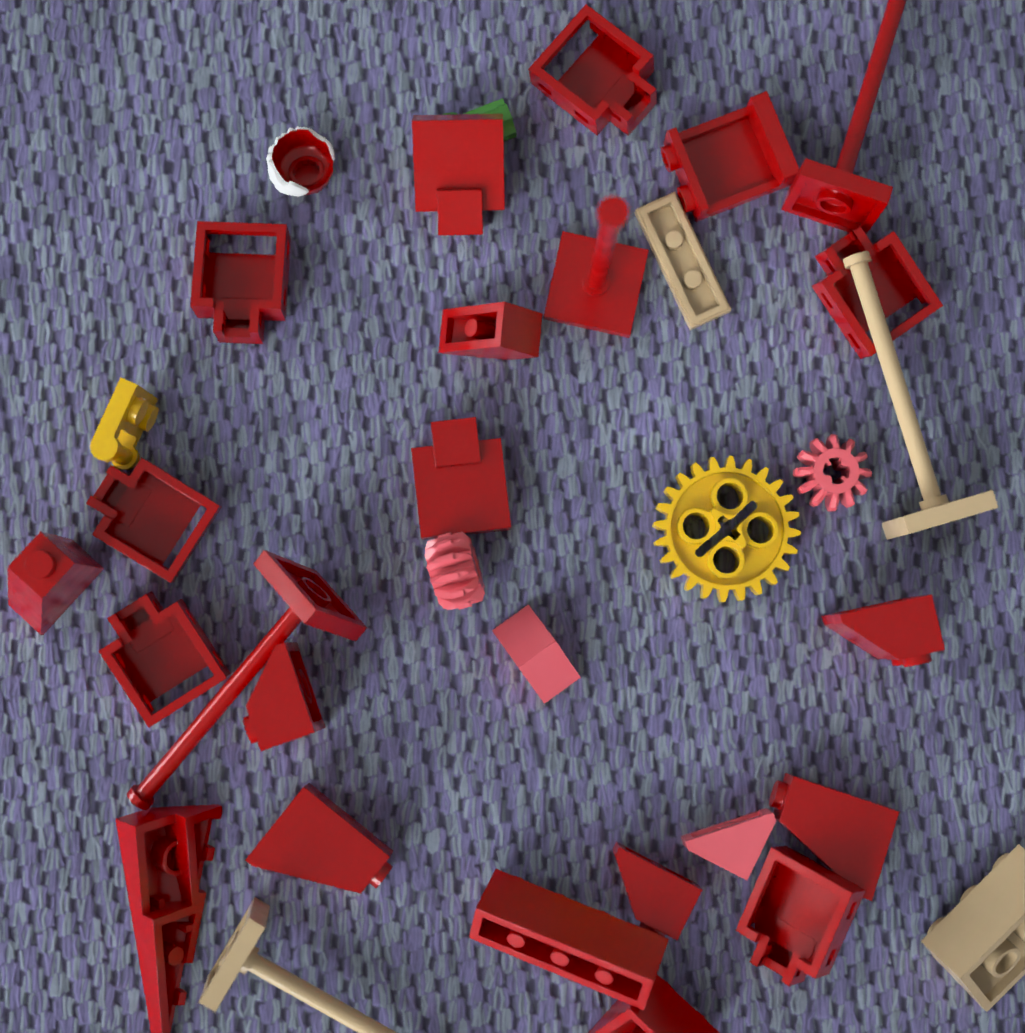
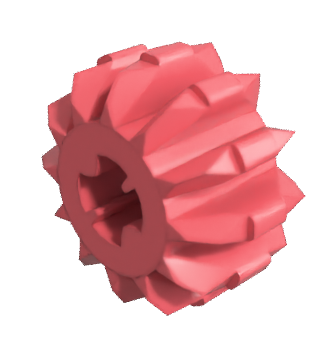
[793,434,872,512]
[425,532,485,610]

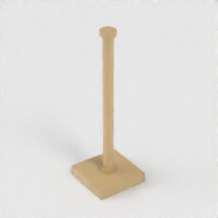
[843,251,999,540]
[199,897,397,1033]

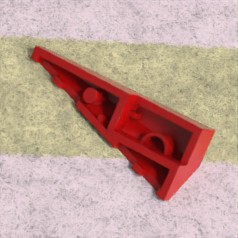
[115,804,222,1033]

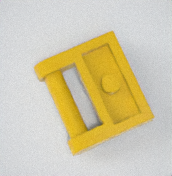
[90,377,159,471]

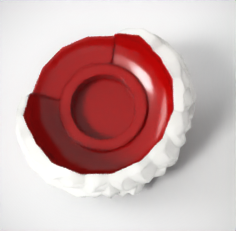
[266,126,335,197]

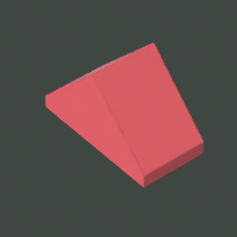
[492,604,581,704]
[681,808,776,880]

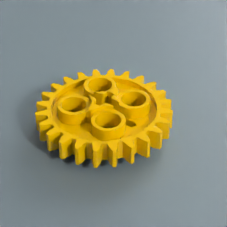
[652,456,801,602]

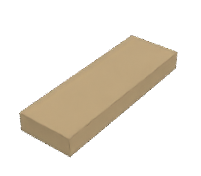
[634,192,731,330]

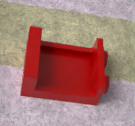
[660,91,799,222]

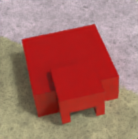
[528,4,657,136]
[412,113,505,235]
[190,221,291,344]
[812,226,943,359]
[411,417,511,540]
[86,457,222,583]
[99,591,230,728]
[735,845,866,986]

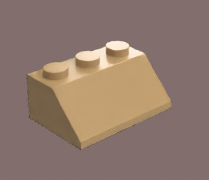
[921,844,1025,1012]

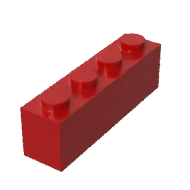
[469,869,669,1010]

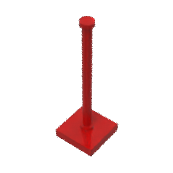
[781,0,907,234]
[543,196,649,338]
[127,550,367,810]

